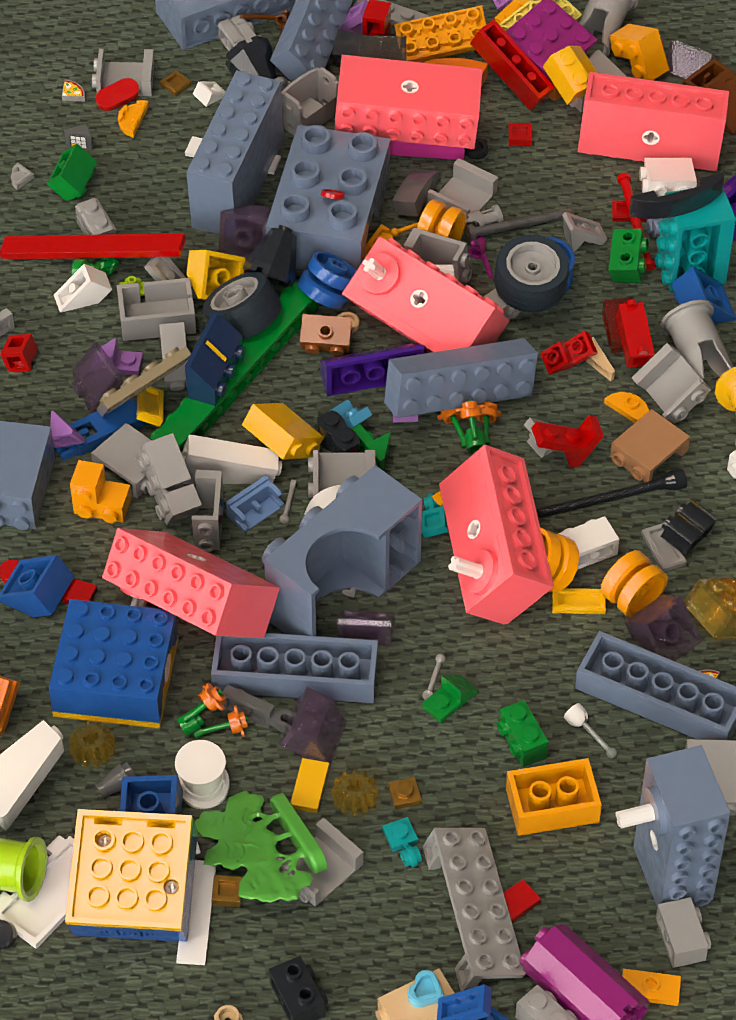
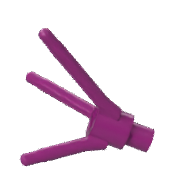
[468,236,494,279]

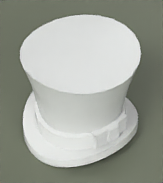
[175,740,230,809]

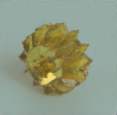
[69,721,115,769]
[331,768,378,817]

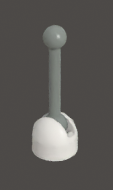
[564,703,617,759]

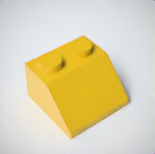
[543,46,598,105]
[187,250,245,300]

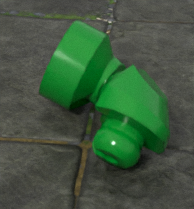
[72,258,119,276]

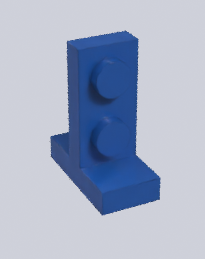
[437,984,510,1020]

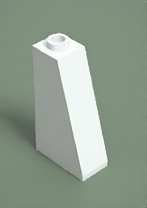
[182,434,282,484]
[0,720,64,831]

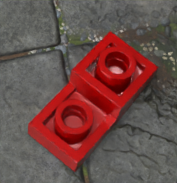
[540,331,598,375]

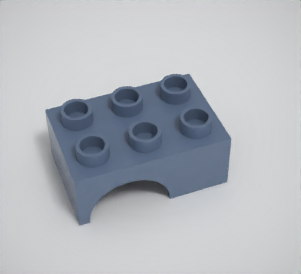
[266,125,390,270]
[262,465,422,636]

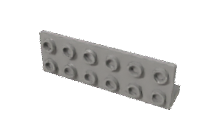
[423,828,526,991]

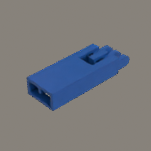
[56,398,147,461]

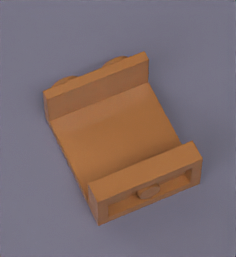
[610,409,690,483]

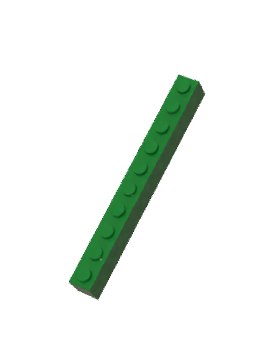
[150,281,319,454]

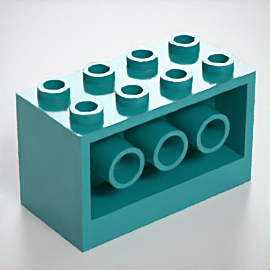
[654,188,736,293]

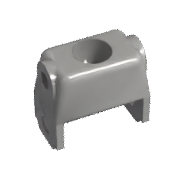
[281,67,339,135]

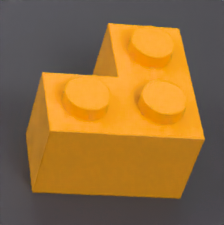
[609,24,669,80]
[70,460,132,523]

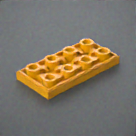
[394,5,486,62]

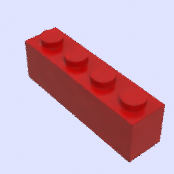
[470,19,555,111]

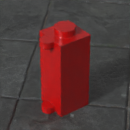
[616,299,655,368]

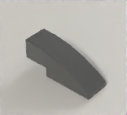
[392,169,441,216]

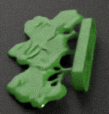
[195,791,327,903]

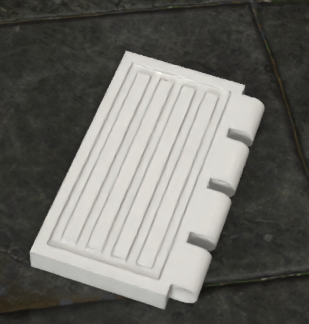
[0,835,74,949]

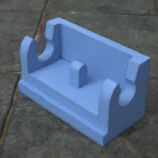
[226,475,284,533]

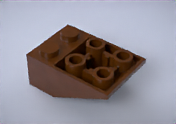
[683,58,736,135]

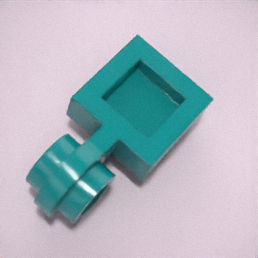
[421,492,449,538]
[382,817,422,868]

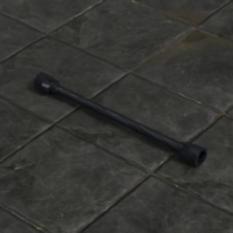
[536,468,687,519]

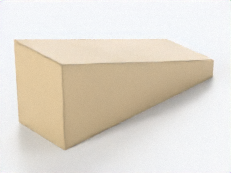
[585,337,615,381]

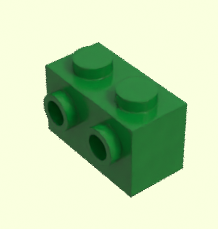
[47,144,97,201]
[608,229,649,283]
[497,700,549,768]

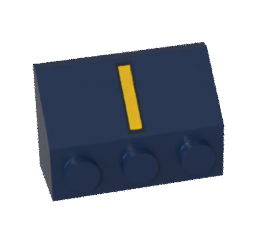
[185,311,246,406]

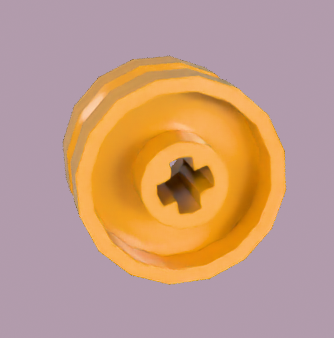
[417,199,467,241]
[540,528,579,592]
[600,550,668,618]

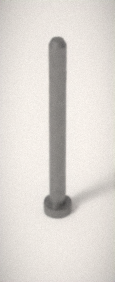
[465,208,574,242]

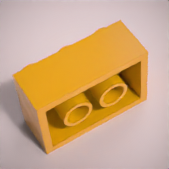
[506,758,602,836]

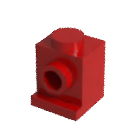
[0,334,38,373]

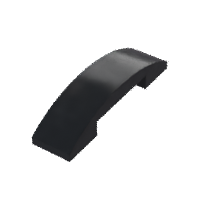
[629,172,724,219]

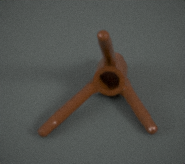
[240,9,291,48]

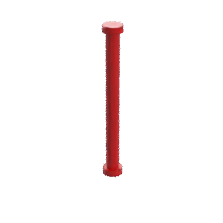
[617,173,656,271]

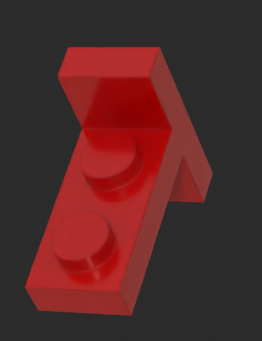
[531,415,604,468]

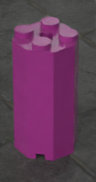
[519,924,649,1020]

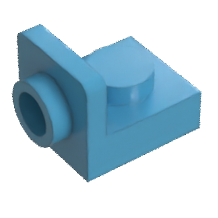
[329,400,372,428]

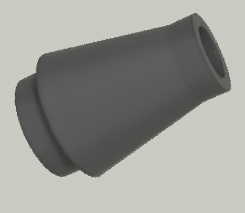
[95,762,136,799]

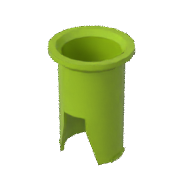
[0,836,47,902]

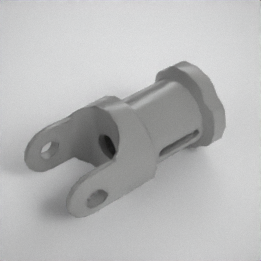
[463,205,503,235]

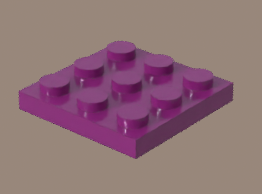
[505,0,597,83]

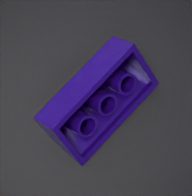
[320,343,425,397]

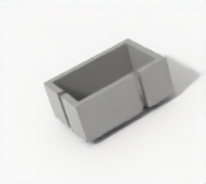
[117,278,196,341]
[136,433,202,525]

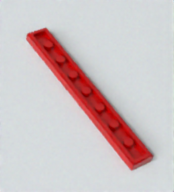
[0,233,186,259]

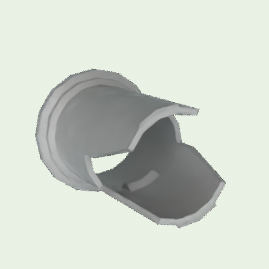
[578,0,639,57]
[660,300,734,380]

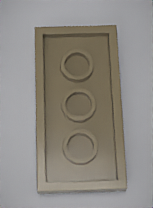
[96,346,191,417]

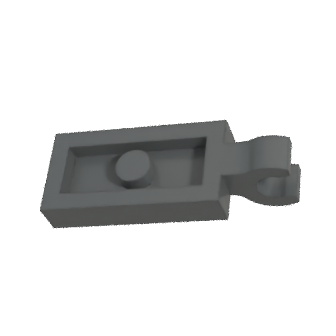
[223,685,294,733]

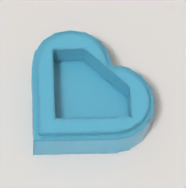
[408,970,444,1008]

